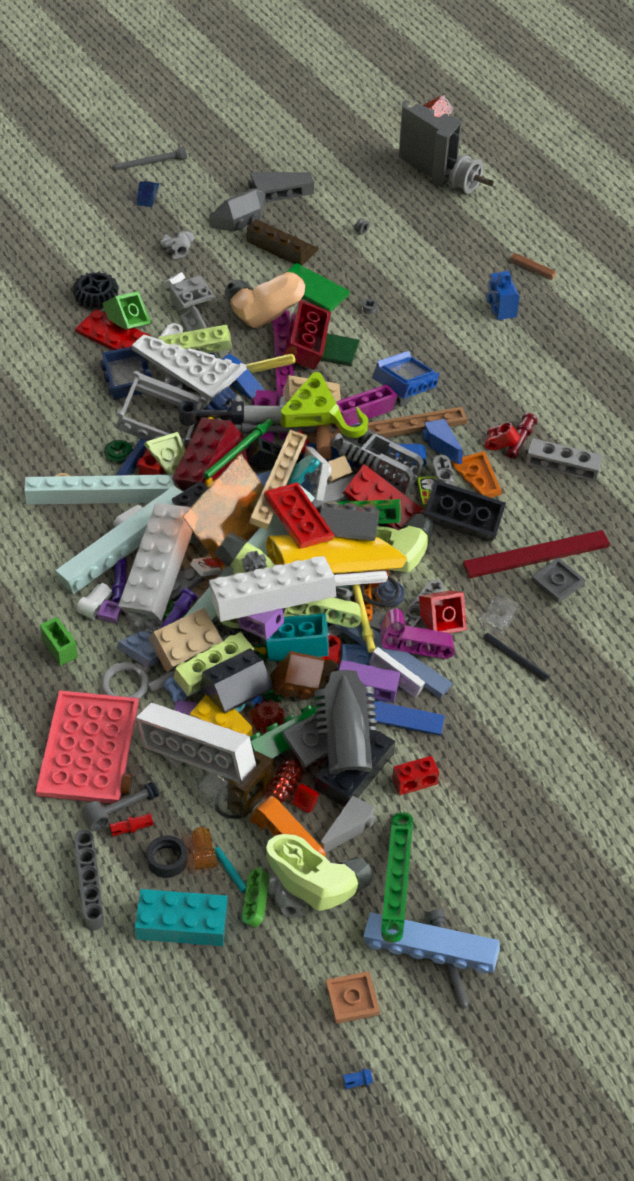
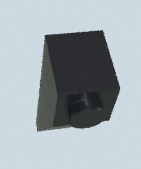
[246,437,302,469]

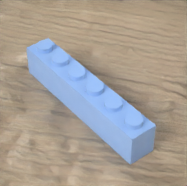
[363,912,500,974]

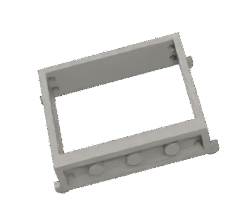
[115,371,207,448]

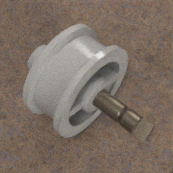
[449,155,494,194]

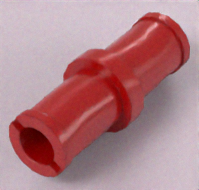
[110,813,154,837]

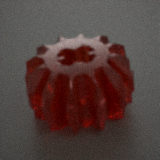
[251,699,285,733]

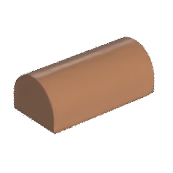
[316,424,332,459]

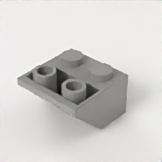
[170,275,215,310]

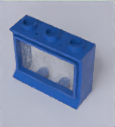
[372,351,439,399]

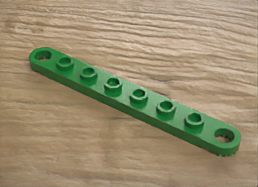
[381,811,413,943]

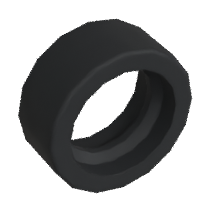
[146,835,187,878]

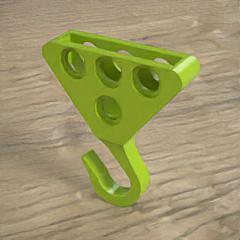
[281,372,368,438]

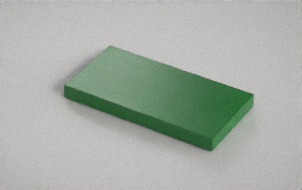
[287,263,350,312]

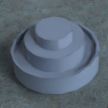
[377,581,405,607]

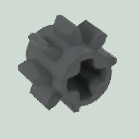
[242,550,267,572]

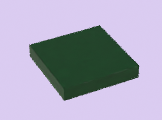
[320,333,360,366]

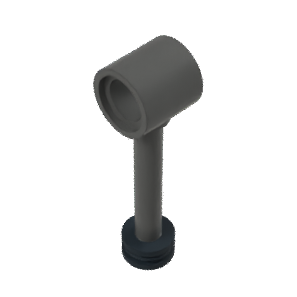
[81,781,159,831]

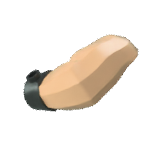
[224,272,305,328]

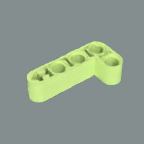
[283,597,361,628]

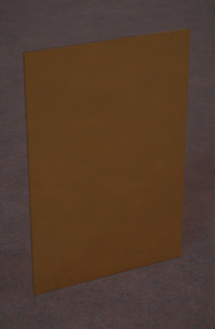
[183,454,264,571]

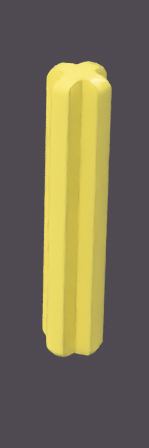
[246,354,295,373]

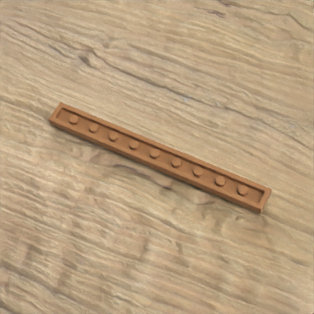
[304,407,467,444]

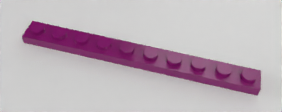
[273,310,294,439]

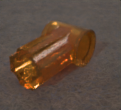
[191,827,217,870]

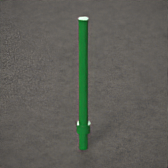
[203,418,273,480]

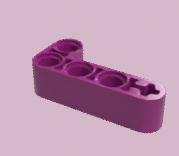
[380,609,455,659]

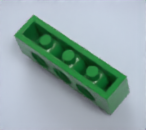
[337,499,401,524]

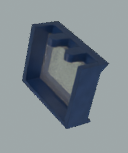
[100,347,152,400]

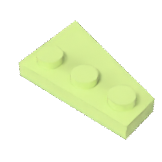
[144,432,186,489]

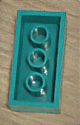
[135,889,228,946]

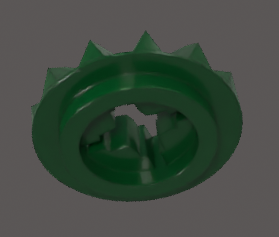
[104,440,133,463]

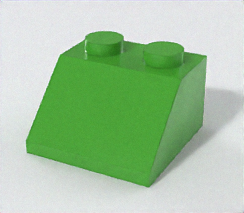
[102,291,151,330]

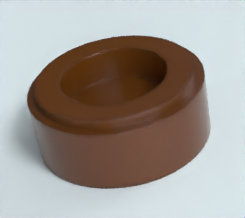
[121,773,133,795]

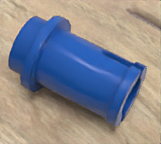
[343,1068,373,1090]

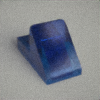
[137,181,159,207]

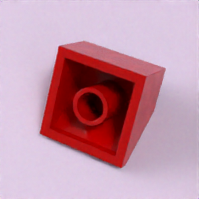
[419,590,467,633]

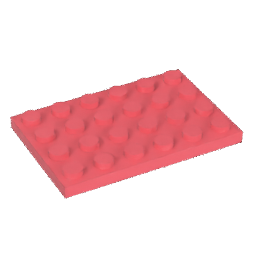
[36,690,139,804]

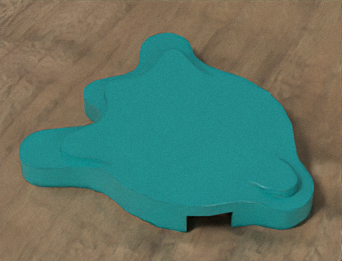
[287,456,321,485]

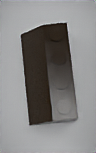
[247,219,319,266]

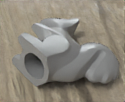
[160,231,195,259]
[268,875,309,918]

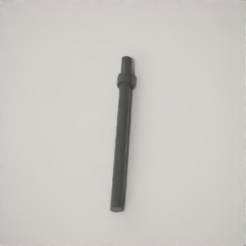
[235,423,335,434]

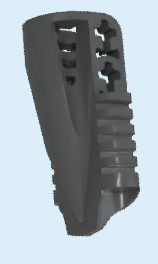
[331,424,423,495]
[314,670,377,774]

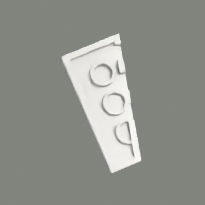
[304,447,331,501]

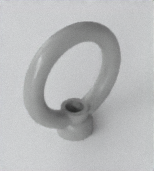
[101,661,150,700]

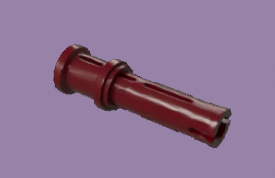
[506,413,538,459]

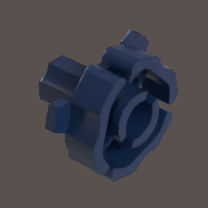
[204,387,236,421]

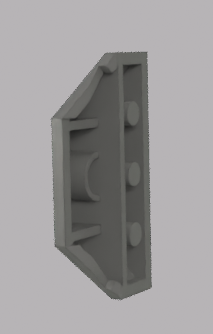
[209,189,265,231]

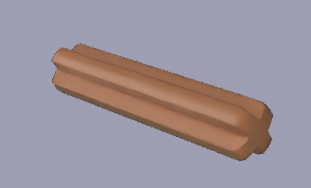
[511,253,556,280]

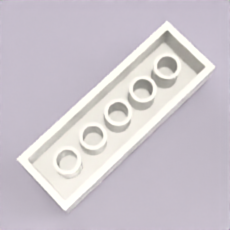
[118,502,197,621]
[209,556,336,622]
[136,703,257,783]

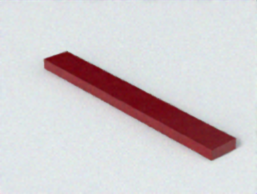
[463,530,610,579]

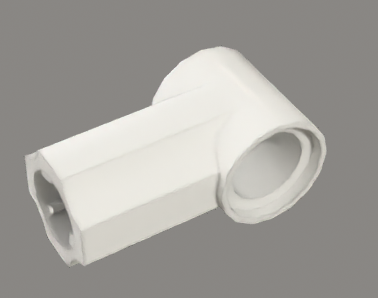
[76,583,112,620]

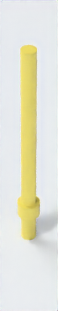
[352,584,376,653]

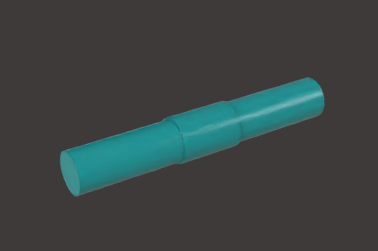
[213,847,247,893]

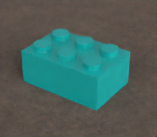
[266,613,329,661]

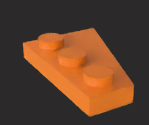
[450,451,502,498]

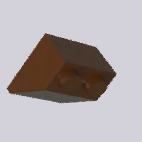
[270,651,324,700]

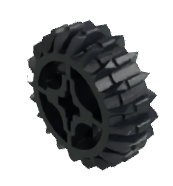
[73,271,119,310]

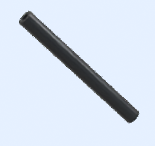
[483,632,550,681]

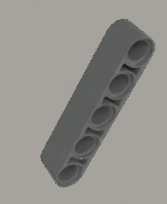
[74,829,104,931]

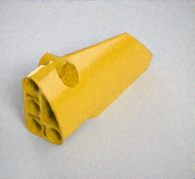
[266,534,407,575]

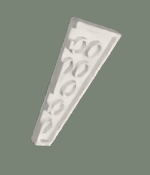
[132,335,247,401]

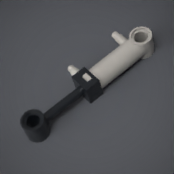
[179,396,298,426]

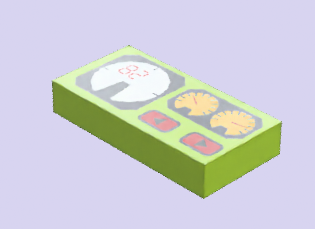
[417,476,436,508]

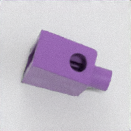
[238,608,285,640]

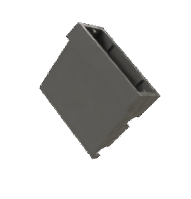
[398,100,462,187]

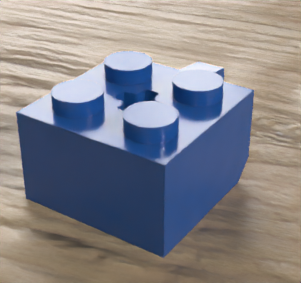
[486,271,520,320]

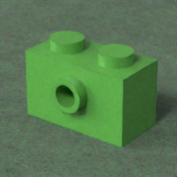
[40,617,78,666]

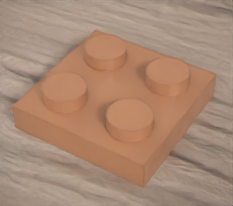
[326,971,380,1024]

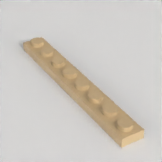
[249,430,307,529]

